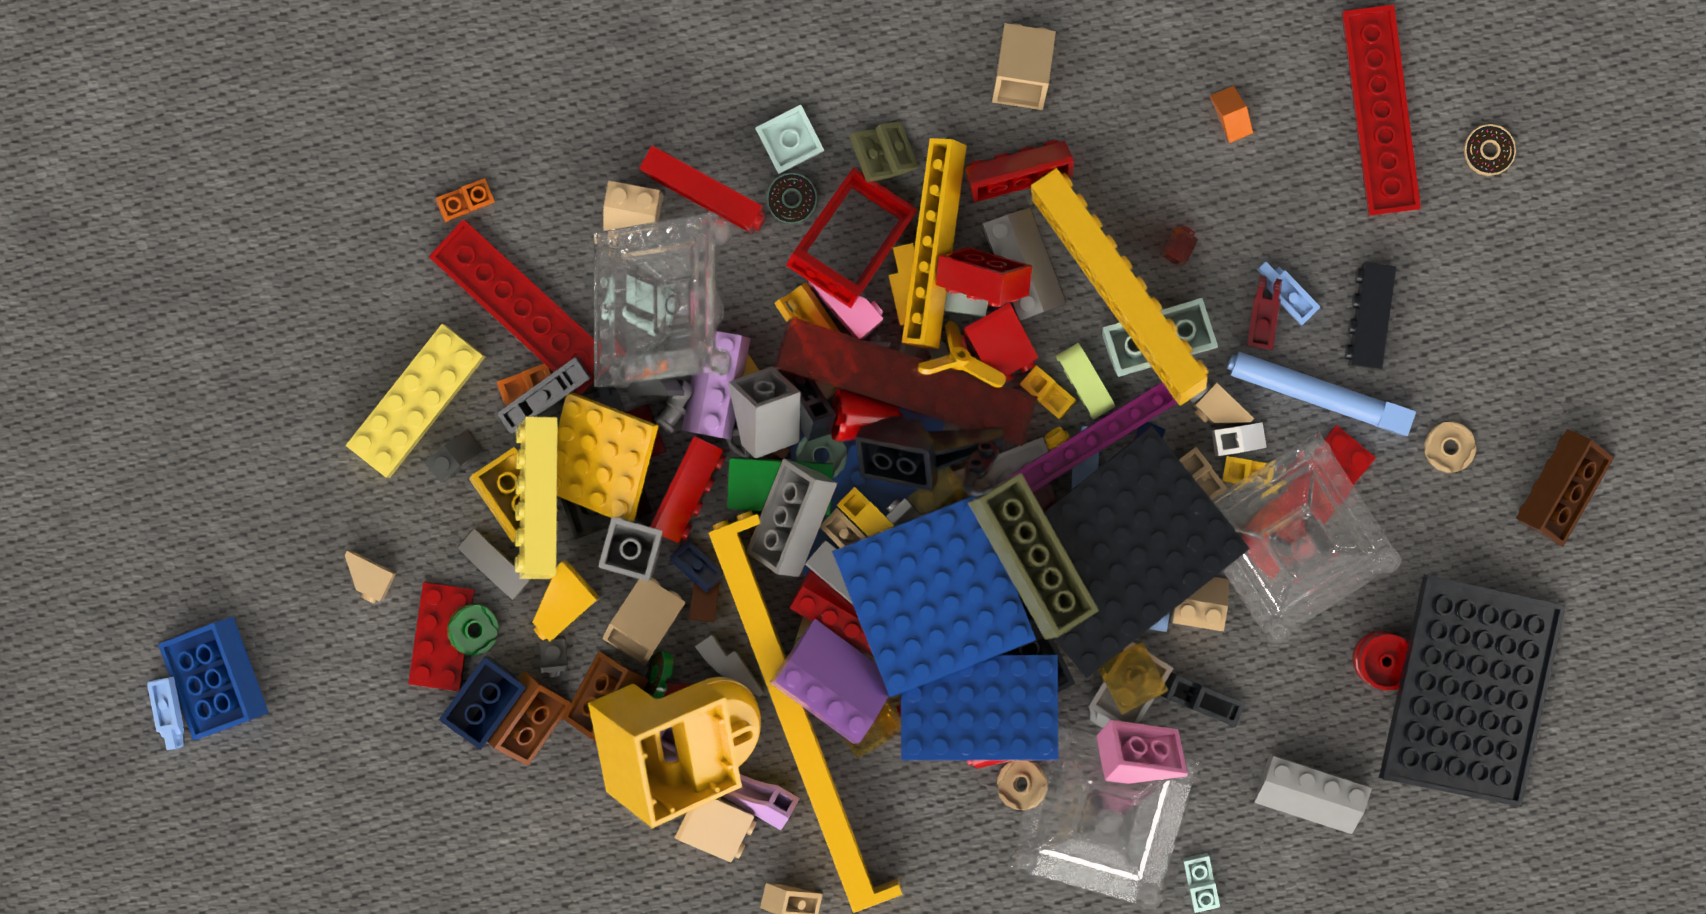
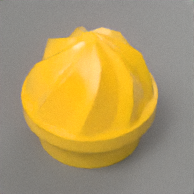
[1044,427,1070,450]

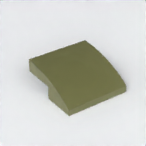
[849,121,919,182]

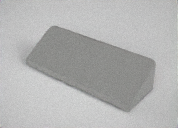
[805,541,853,605]

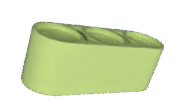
[1056,343,1116,420]

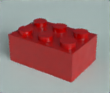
[936,247,1033,307]

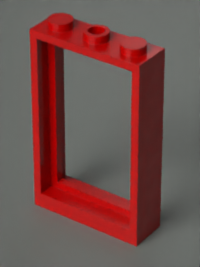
[639,145,767,234]
[786,167,918,308]

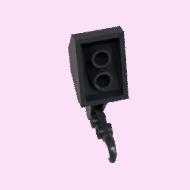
[855,416,1004,496]

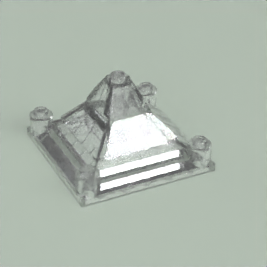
[594,213,732,388]
[1212,432,1403,645]
[1007,720,1199,909]

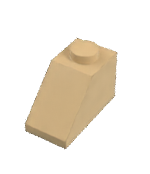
[1193,383,1254,423]
[345,550,396,603]
[760,883,823,914]

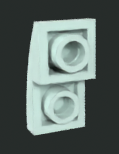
[944,292,988,317]
[1182,853,1220,913]

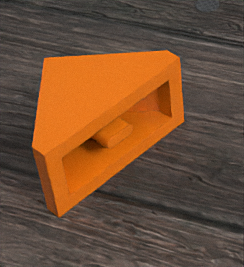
[1210,86,1253,143]

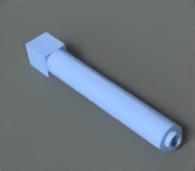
[1227,351,1416,436]

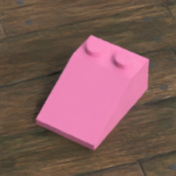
[808,281,884,343]
[1096,720,1188,784]

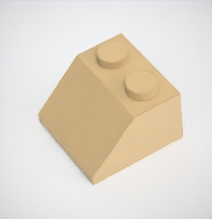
[1170,577,1229,632]

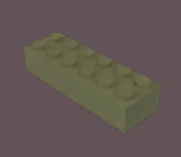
[968,474,1099,639]

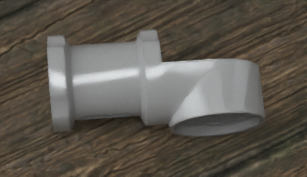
[653,379,693,433]

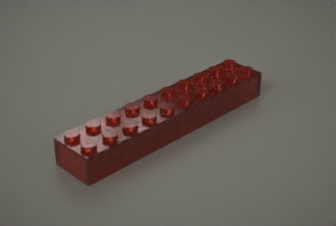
[773,317,1038,446]

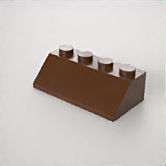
[1516,429,1614,547]

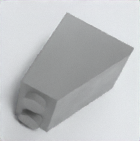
[728,366,800,458]
[598,517,663,581]

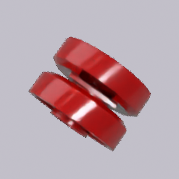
[1352,630,1408,691]

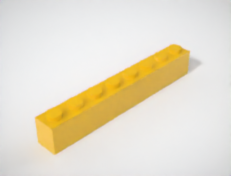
[902,138,967,349]

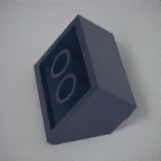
[439,655,526,750]

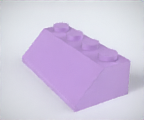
[682,329,751,440]

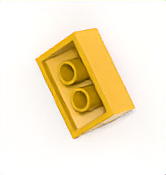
[469,447,558,542]

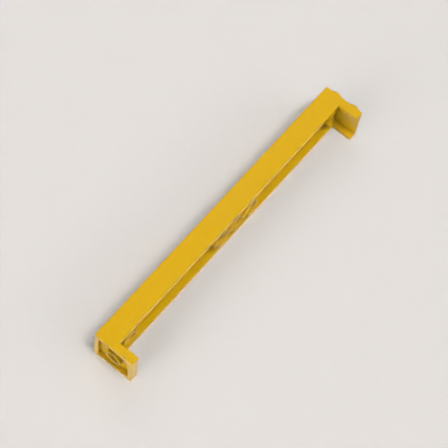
[708,510,902,913]

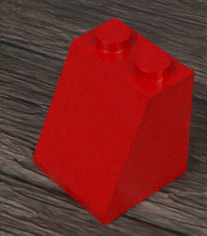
[962,303,1038,383]

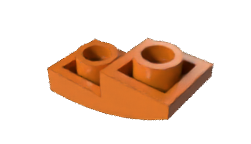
[435,178,495,223]

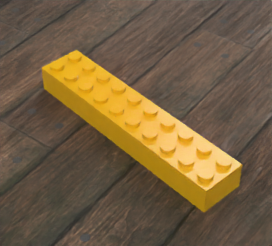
[1031,168,1208,406]

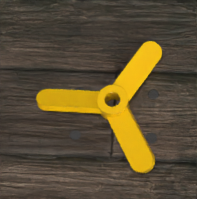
[918,321,1006,388]

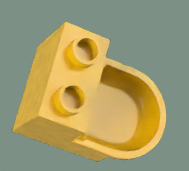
[588,677,761,828]

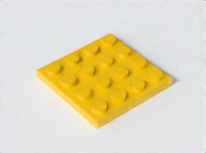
[557,392,658,522]

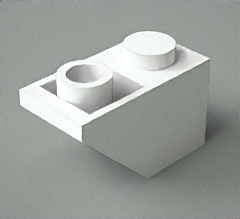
[1211,422,1267,456]

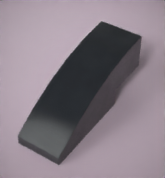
[1159,672,1246,727]

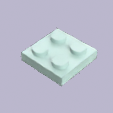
[755,105,824,174]

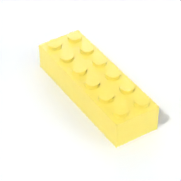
[346,324,486,478]
[515,417,557,579]

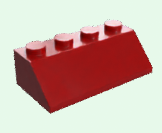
[965,140,1074,203]
[650,436,726,543]
[789,569,874,657]

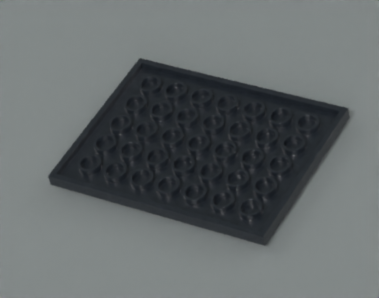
[1016,426,1250,678]
[1379,574,1566,807]

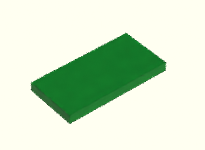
[727,457,833,515]

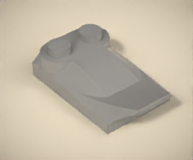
[1088,642,1173,728]

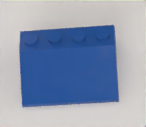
[158,616,269,741]

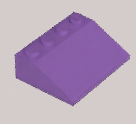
[769,619,889,743]

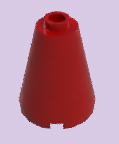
[831,390,903,442]

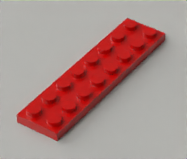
[1341,4,1421,216]
[429,219,615,396]

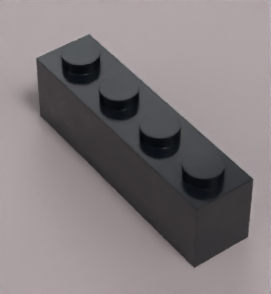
[1345,262,1396,370]

